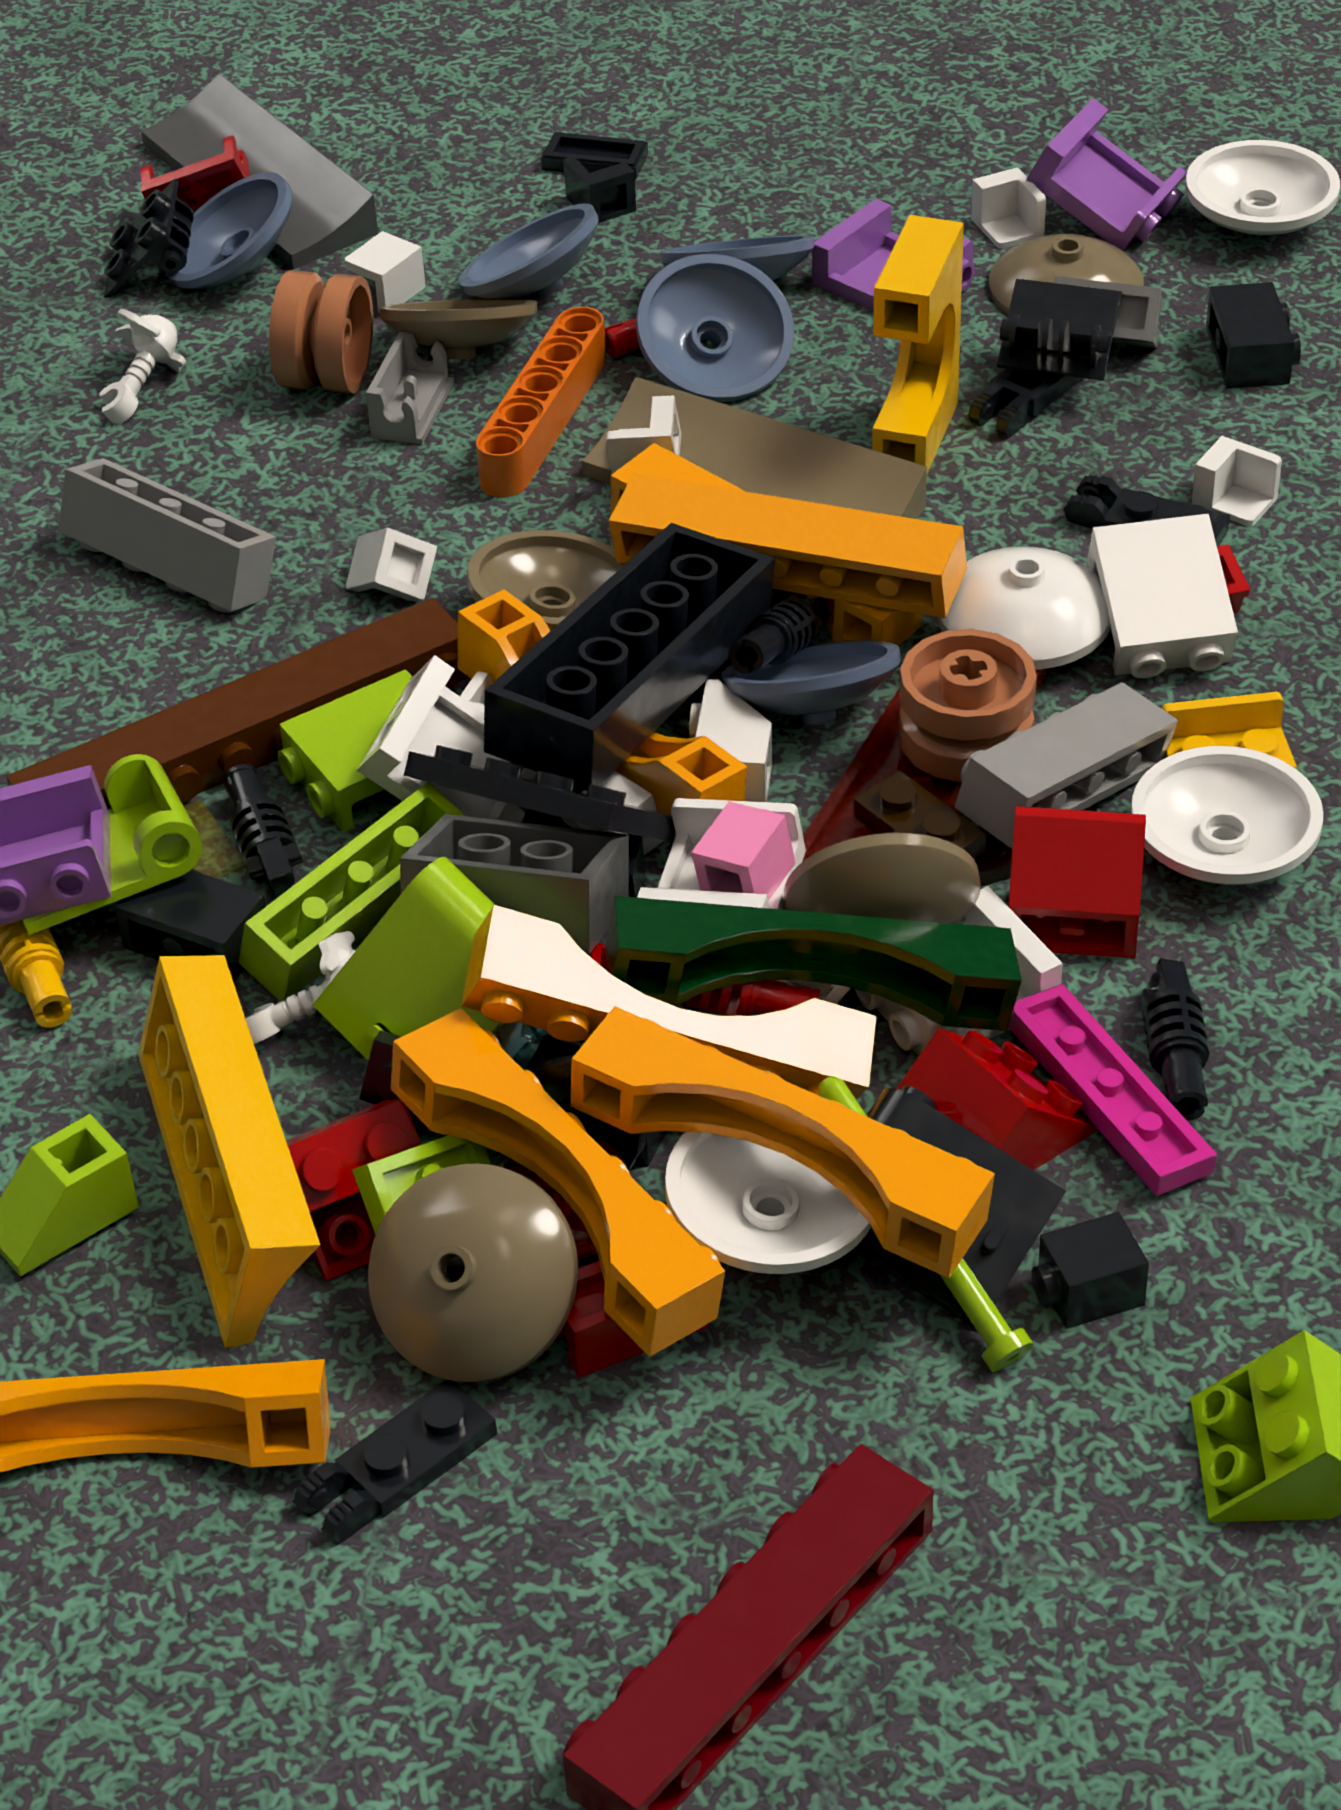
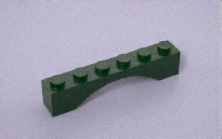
[605,896,1022,1031]

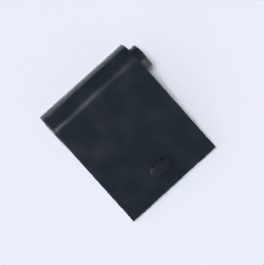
[839,1086,1066,1326]

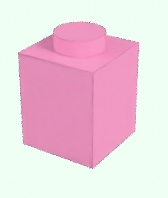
[691,801,796,901]

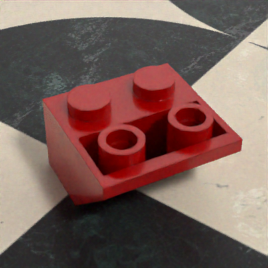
[1009,806,1146,958]
[896,1028,1097,1170]
[286,1099,421,1281]

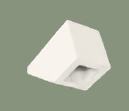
[689,679,772,802]

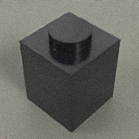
[1031,1211,1149,1329]

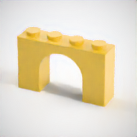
[872,215,964,473]

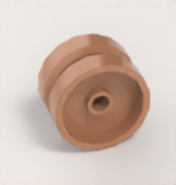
[269,270,373,394]
[899,629,1037,782]

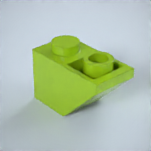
[0,1114,139,1277]

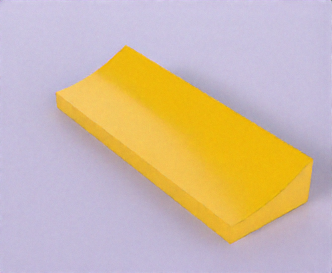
[138,955,320,1348]

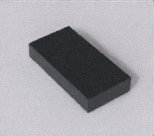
[541,132,648,180]

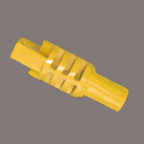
[0,920,72,1028]

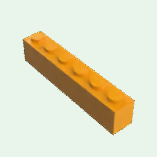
[608,473,967,618]

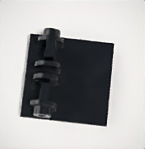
[104,178,194,297]
[997,279,1122,381]

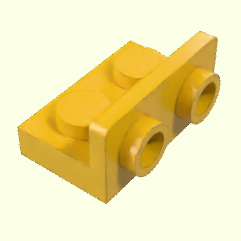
[1161,692,1297,770]

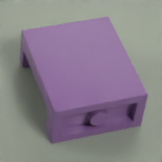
[1026,98,1187,250]
[812,199,975,311]
[0,765,111,926]

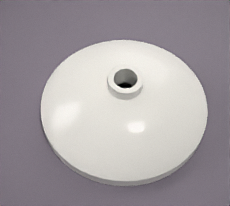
[1185,140,1340,235]
[937,547,1111,670]
[1131,746,1323,885]
[665,1132,871,1274]

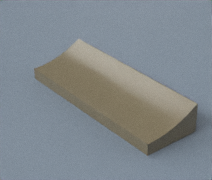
[582,377,927,519]

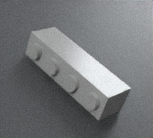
[58,458,276,613]
[955,682,1179,848]

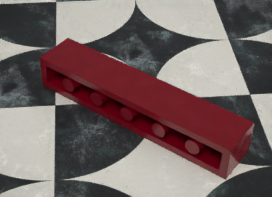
[563,1444,934,1810]

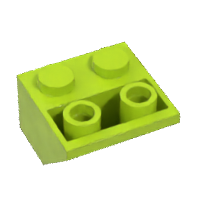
[1190,1330,1341,1522]

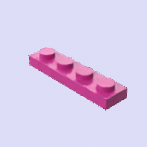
[1009,984,1217,1196]

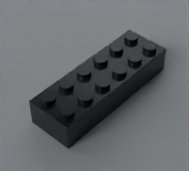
[484,523,775,791]

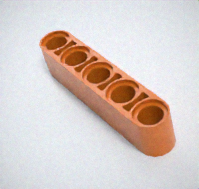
[476,307,606,497]

